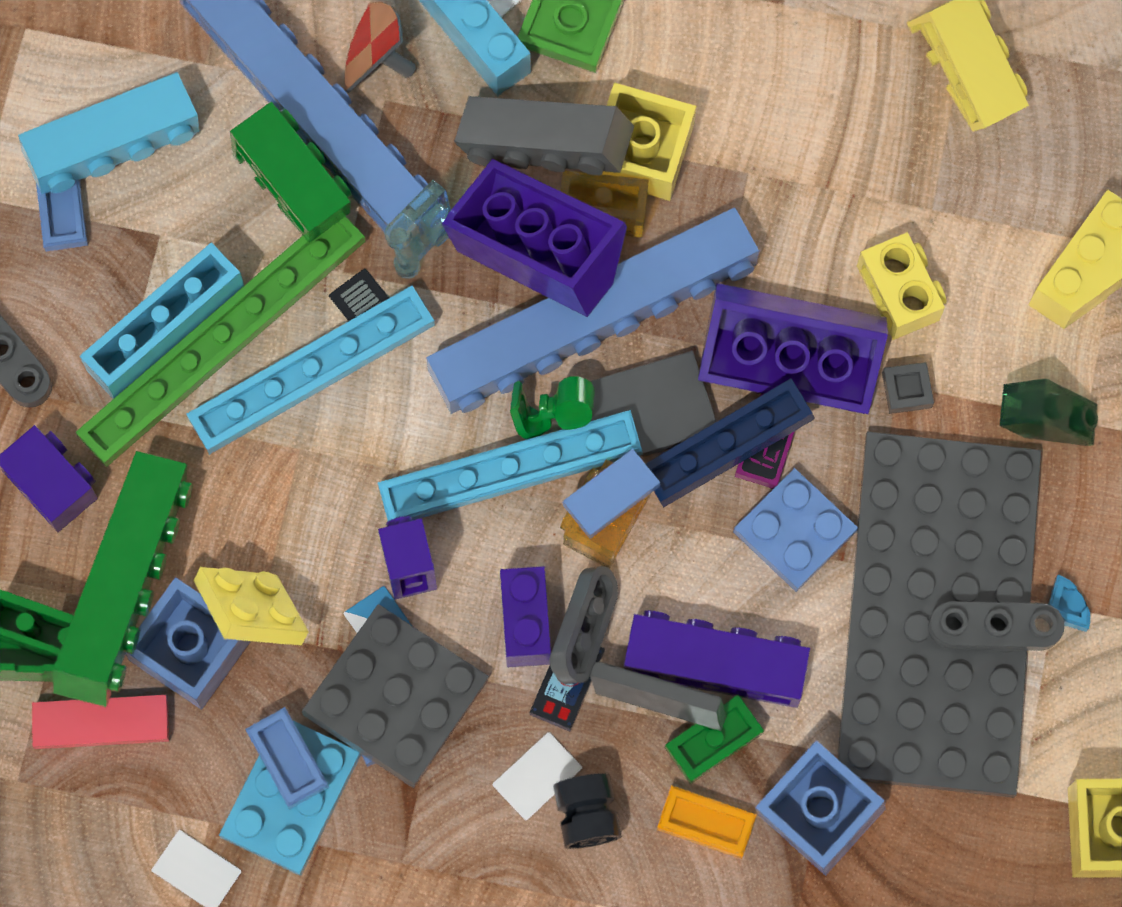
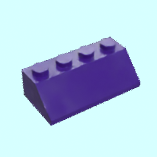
[441,159,627,317]
[698,283,888,415]

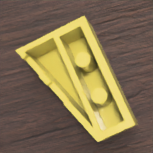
[907,0,1029,132]
[1029,189,1122,329]

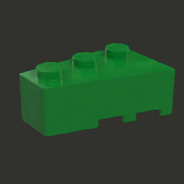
[230,101,352,243]
[0,589,73,682]

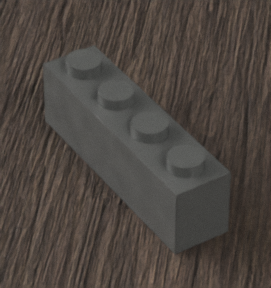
[454,96,634,175]

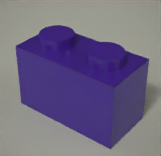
[0,425,98,533]
[378,516,437,600]
[500,566,551,668]

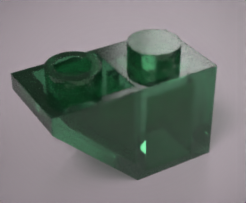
[999,378,1098,446]

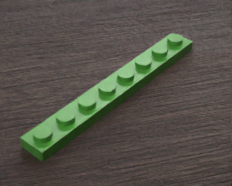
[76,217,366,467]

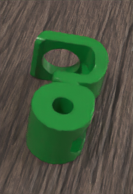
[510,376,595,439]

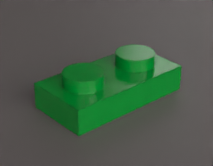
[665,695,764,784]

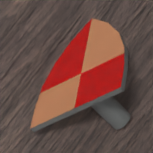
[345,2,416,93]

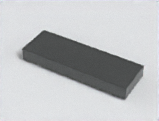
[590,661,726,731]

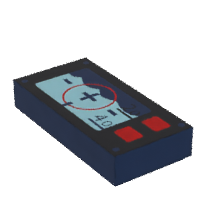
[529,647,605,732]

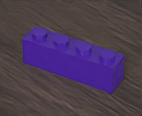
[624,610,810,708]

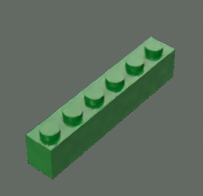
[53,451,193,707]

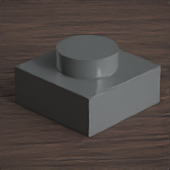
[882,362,934,414]

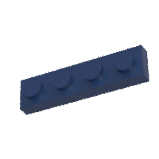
[646,379,815,508]

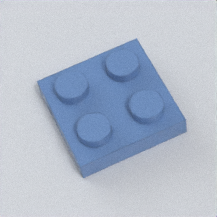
[733,468,858,592]

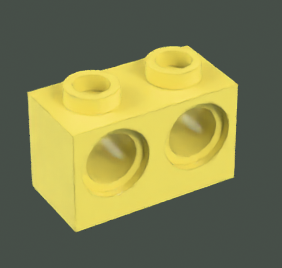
[857,232,947,340]

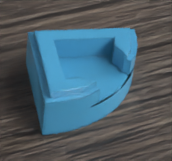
[1048,575,1090,632]

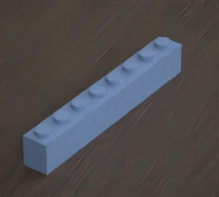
[179,0,434,243]
[426,207,759,414]

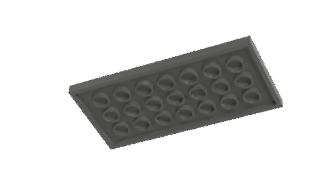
[837,431,1041,798]

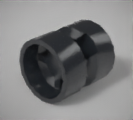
[553,773,622,849]

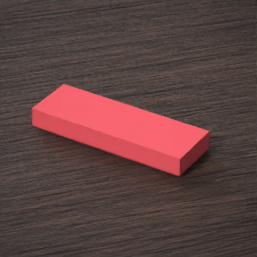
[32,695,169,749]

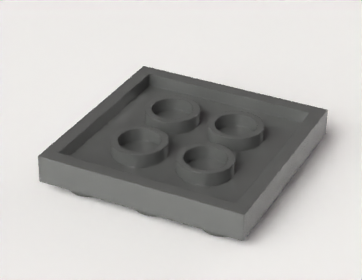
[302,604,489,788]

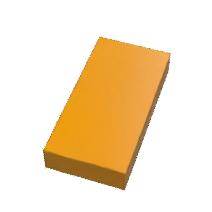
[656,785,757,859]

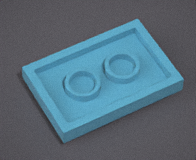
[219,720,361,876]

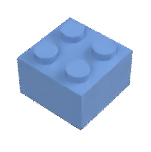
[126,577,251,710]
[755,740,886,876]

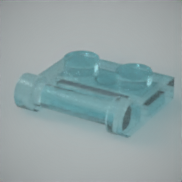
[384,180,451,279]

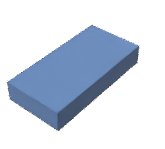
[36,179,88,252]
[563,449,660,539]
[245,707,329,810]

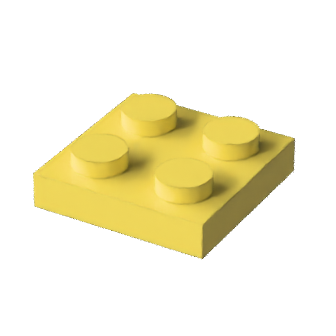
[194,567,309,645]

